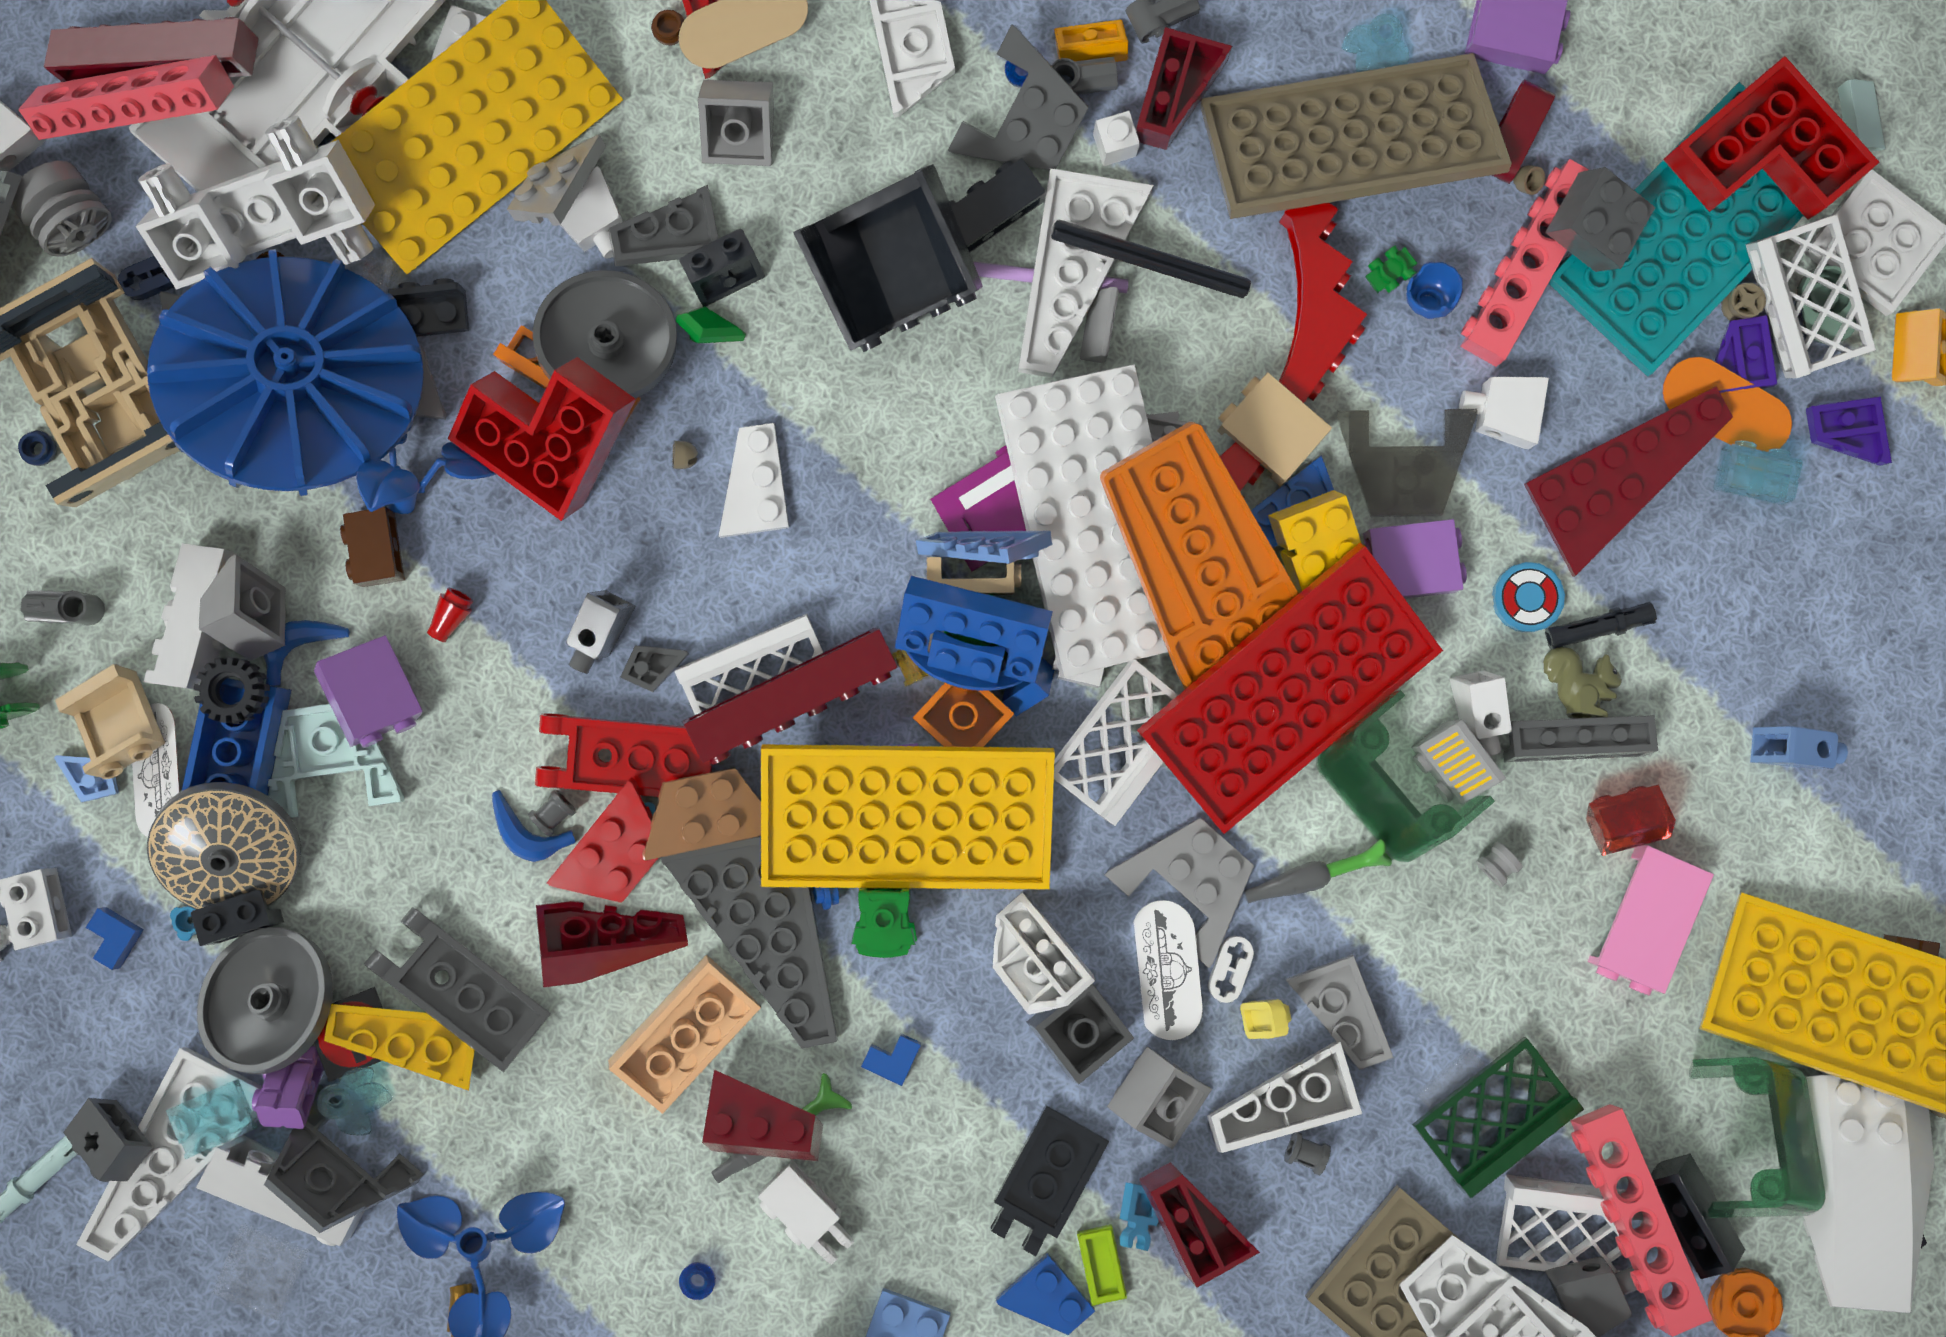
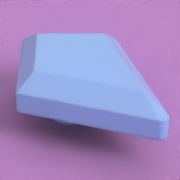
[54,755,119,802]

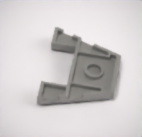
[1104,818,1254,968]

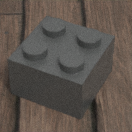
[1545,167,1655,272]
[1026,984,1134,1085]

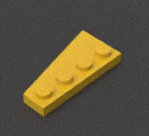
[324,1004,475,1091]

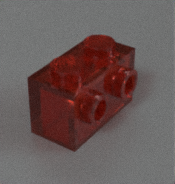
[1586,784,1676,856]

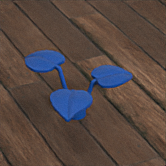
[356,432,497,514]
[397,1192,565,1337]

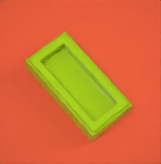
[1077,1224,1127,1306]

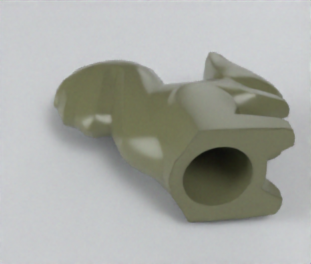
[1543,647,1622,719]

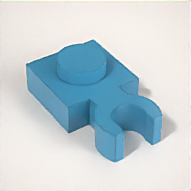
[1119,1182,1158,1251]

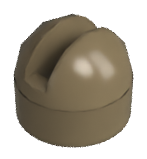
[1513,165,1545,195]
[672,440,698,469]

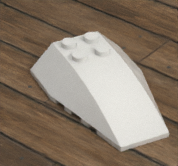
[1776,1075,1934,1313]
[1399,1235,1596,1337]

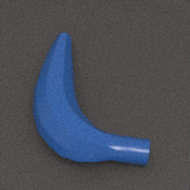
[264,620,350,686]
[492,790,576,862]

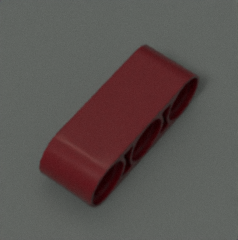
[1491,79,1556,184]

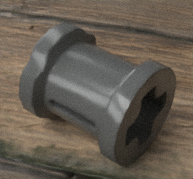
[528,789,577,837]
[1284,1132,1331,1176]

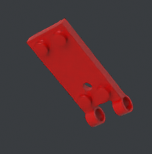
[535,713,712,797]

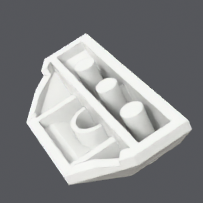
[993,892,1095,1015]

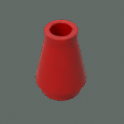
[427,587,473,643]

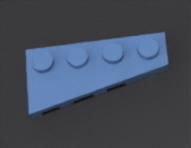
[916,531,1053,564]

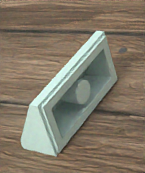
[1838,79,1885,152]

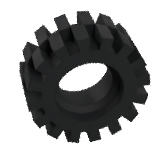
[193,657,270,724]

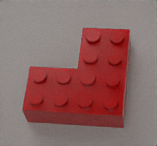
[1663,56,1880,220]
[448,357,636,521]

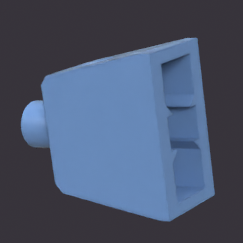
[1750,726,1848,769]

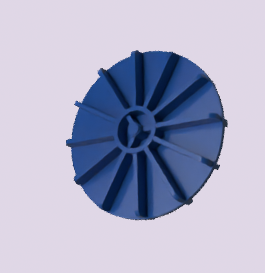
[147,249,424,496]

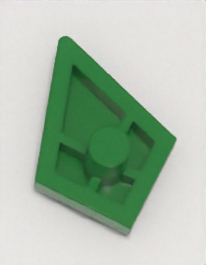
[676,306,746,344]

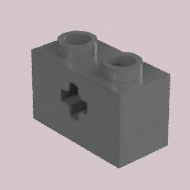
[63,1098,153,1182]

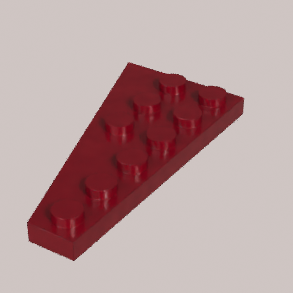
[1524,386,1733,577]

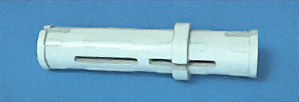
[0,1136,77,1224]

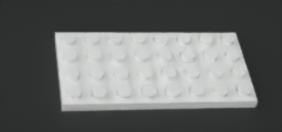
[995,364,1168,678]

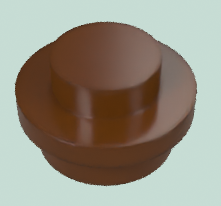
[651,10,684,46]

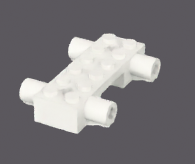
[136,116,375,290]

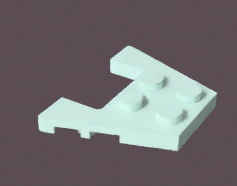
[268,704,405,818]

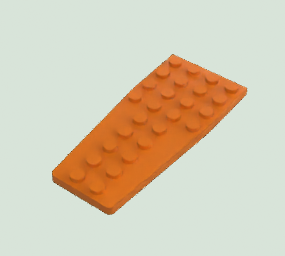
[1100,422,1299,689]

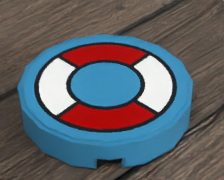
[1492,562,1565,632]

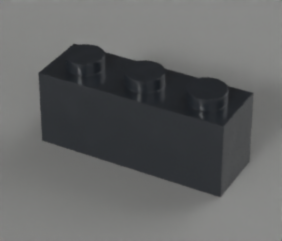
[949,158,1046,253]
[1651,1153,1746,1279]

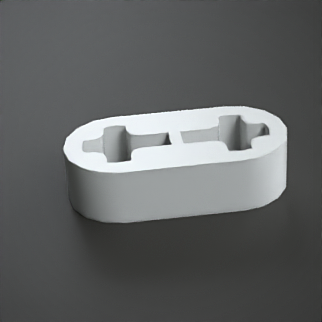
[1208,935,1254,1003]

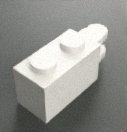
[758,1160,854,1265]

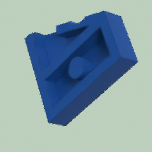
[996,1253,1095,1335]

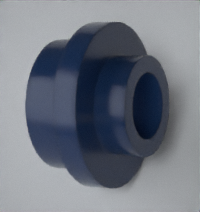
[18,431,56,466]

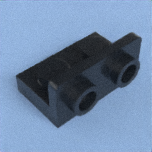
[679,229,765,307]
[388,278,469,337]
[191,890,284,946]

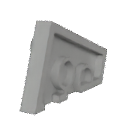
[1286,954,1394,1070]

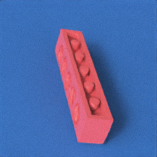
[18,55,234,140]
[1460,159,1589,367]
[1571,1104,1713,1337]

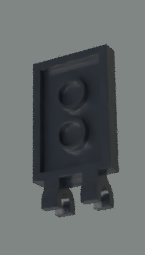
[990,1105,1109,1257]

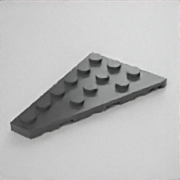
[661,836,838,1049]

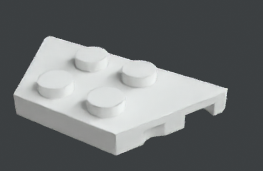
[869,0,955,118]

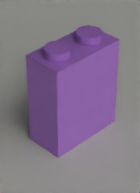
[1464,0,1570,74]
[1363,519,1467,599]
[314,635,423,748]

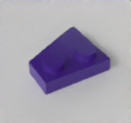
[1714,315,1777,393]
[1806,396,1892,466]

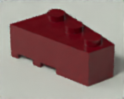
[1136,27,1233,150]

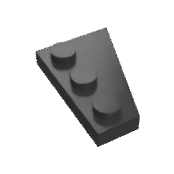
[609,185,719,267]

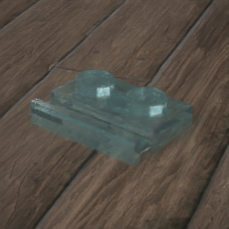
[166,1079,258,1160]

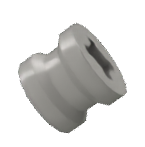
[1476,842,1523,887]

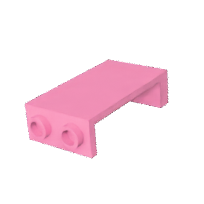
[1588,845,1714,996]

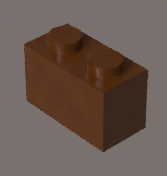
[340,507,405,587]

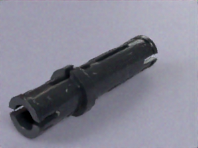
[1545,602,1657,649]

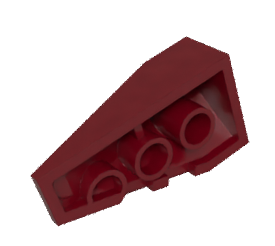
[536,901,688,988]

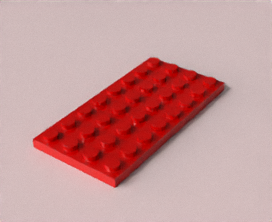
[1137,543,1443,834]

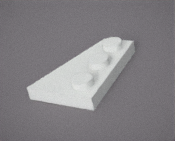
[719,423,789,538]

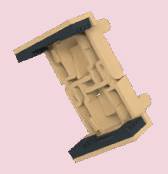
[0,258,180,507]

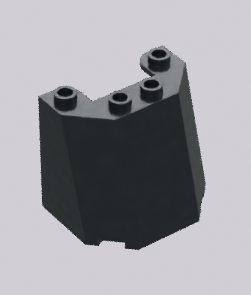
[793,164,983,352]

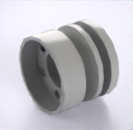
[11,160,112,257]

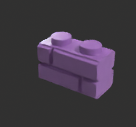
[252,1046,324,1129]

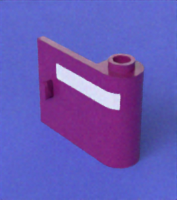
[930,445,1026,572]

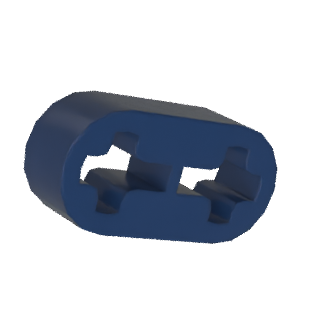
[118,256,174,300]

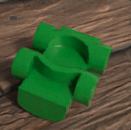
[1365,245,1418,294]

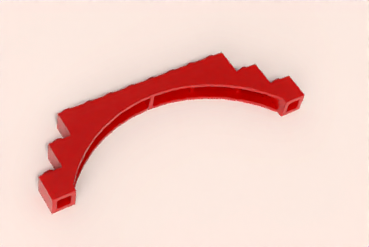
[1219,203,1367,498]

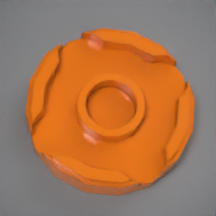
[1708,1267,1783,1337]

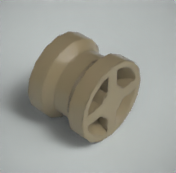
[1721,283,1766,321]

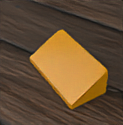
[1054,19,1128,62]

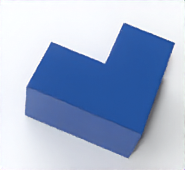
[1002,657,1055,717]
[86,907,144,970]
[861,1033,921,1086]

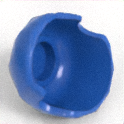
[1406,262,1463,319]

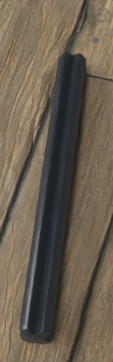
[1051,219,1251,298]

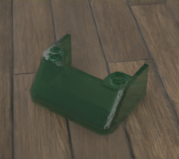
[1316,690,1495,862]
[1689,1057,1826,1218]

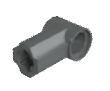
[1125,0,1200,43]
[1051,57,1118,95]
[21,590,105,626]

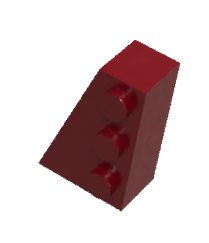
[702,1070,823,1161]
[1139,1162,1260,1288]

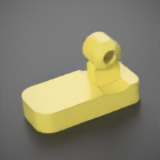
[1240,999,1292,1039]

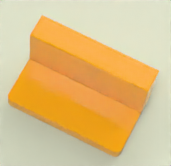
[1892,308,1946,386]

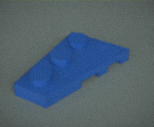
[1251,455,1334,548]

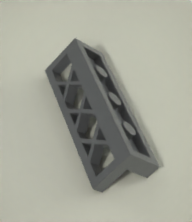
[1503,715,1658,763]

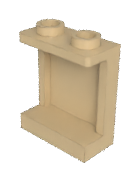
[1217,372,1332,486]
[927,557,1021,595]
[55,664,165,779]

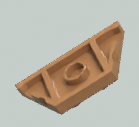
[642,768,761,861]

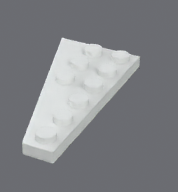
[1018,168,1154,378]
[76,1047,262,1261]

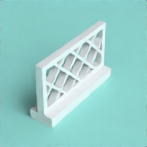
[1746,214,1876,378]
[674,614,823,715]
[1054,659,1178,826]
[1496,1174,1643,1274]

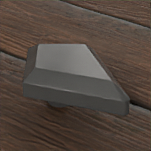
[620,645,689,692]

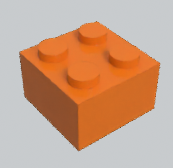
[913,683,1014,747]

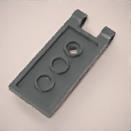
[364,907,551,1073]

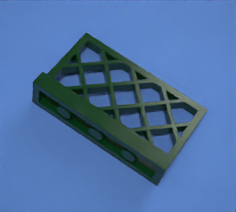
[1412,1037,1584,1198]

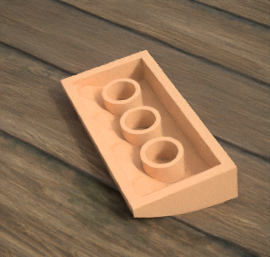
[608,955,761,1114]

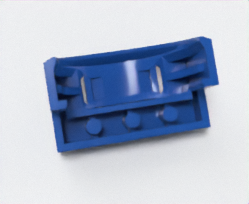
[895,576,1053,691]

